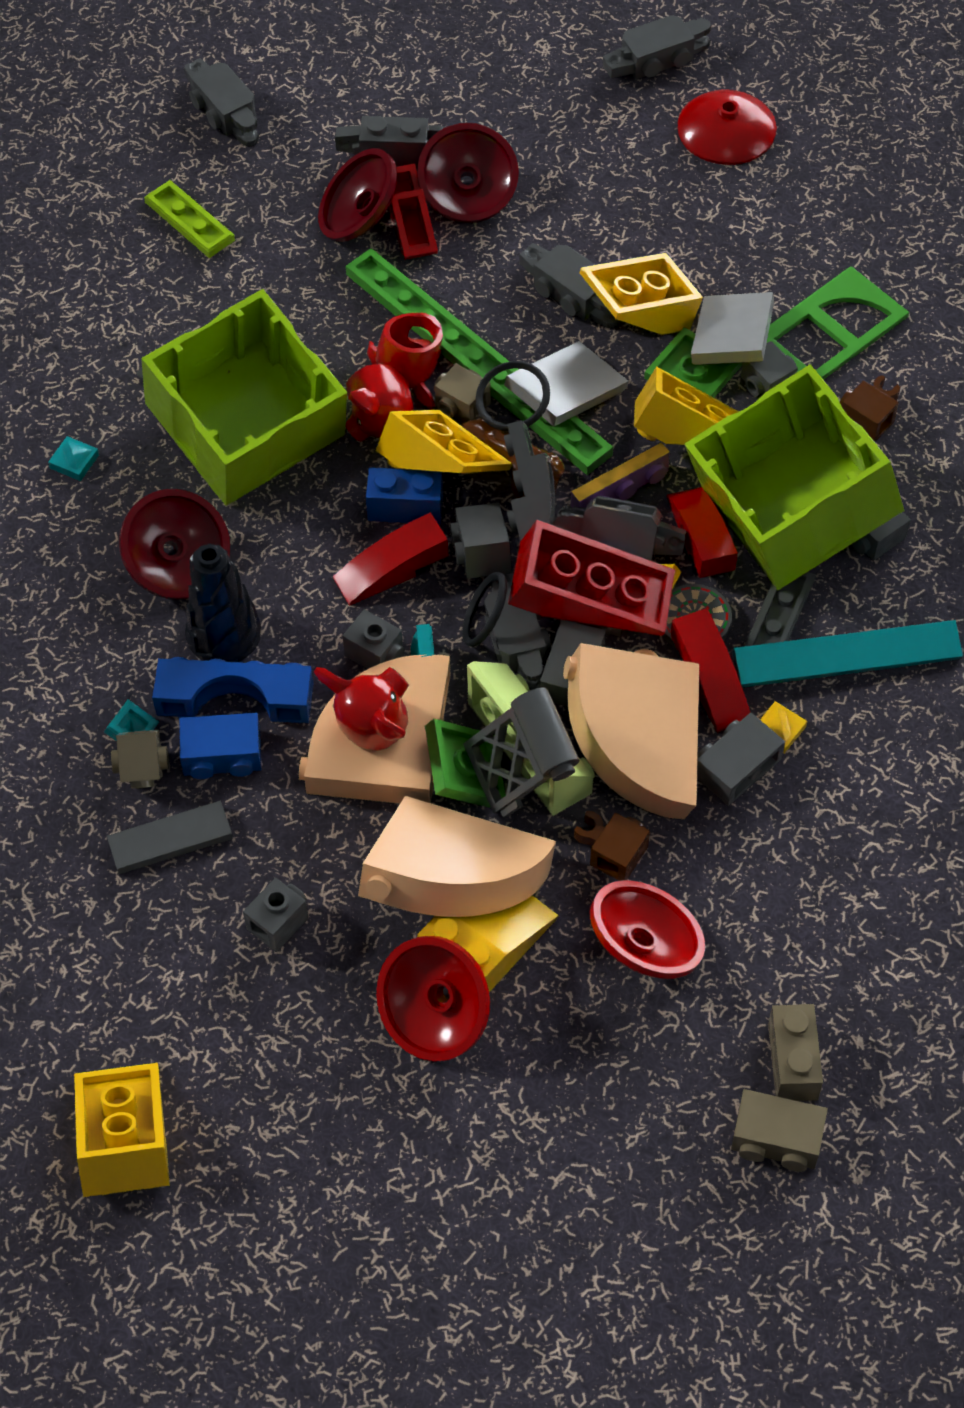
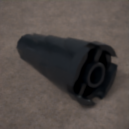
[185,544,261,662]

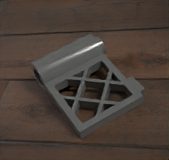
[463,687,580,817]

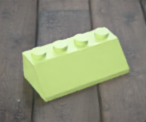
[467,661,595,816]

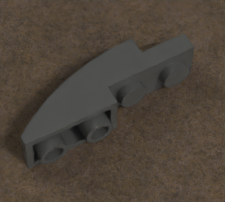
[504,420,555,555]

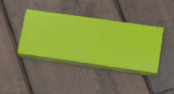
[144,180,235,258]

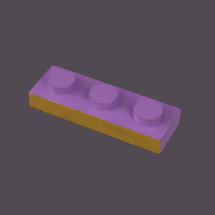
[571,442,670,508]

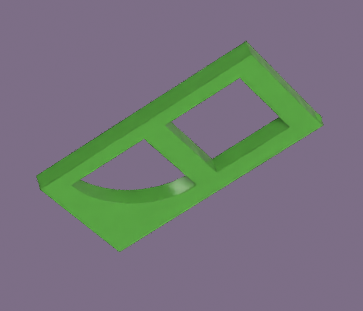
[767,266,909,380]

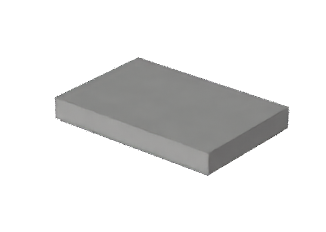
[691,292,774,365]
[504,341,629,426]

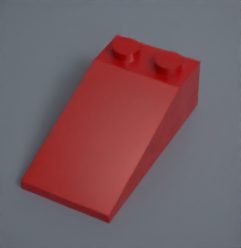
[508,520,675,636]

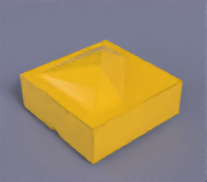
[760,701,807,753]

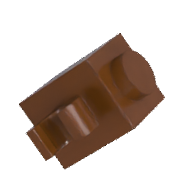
[840,375,901,442]
[574,811,650,881]

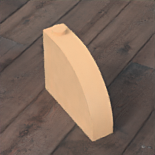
[563,643,699,819]
[299,654,451,804]
[358,796,556,917]

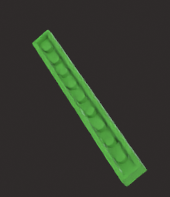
[346,248,613,475]

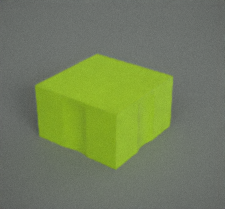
[141,289,347,506]
[684,364,905,590]

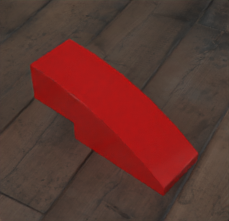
[388,164,438,260]
[667,487,738,578]
[333,512,448,606]
[671,608,751,733]

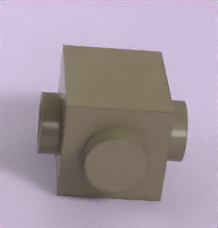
[434,363,491,423]
[111,730,169,788]

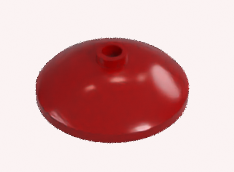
[677,89,777,165]
[590,880,705,979]
[376,936,490,1061]

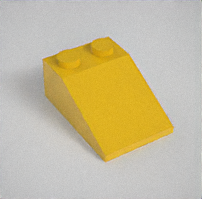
[579,253,703,335]
[634,366,739,445]
[376,410,512,473]
[417,895,559,992]
[74,1063,170,1197]

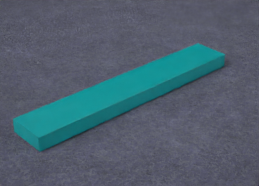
[732,620,963,688]

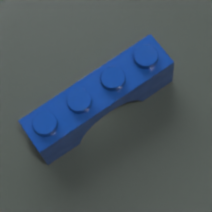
[152,657,314,723]

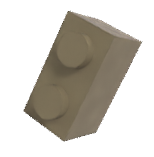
[768,1004,823,1101]
[731,1089,828,1172]

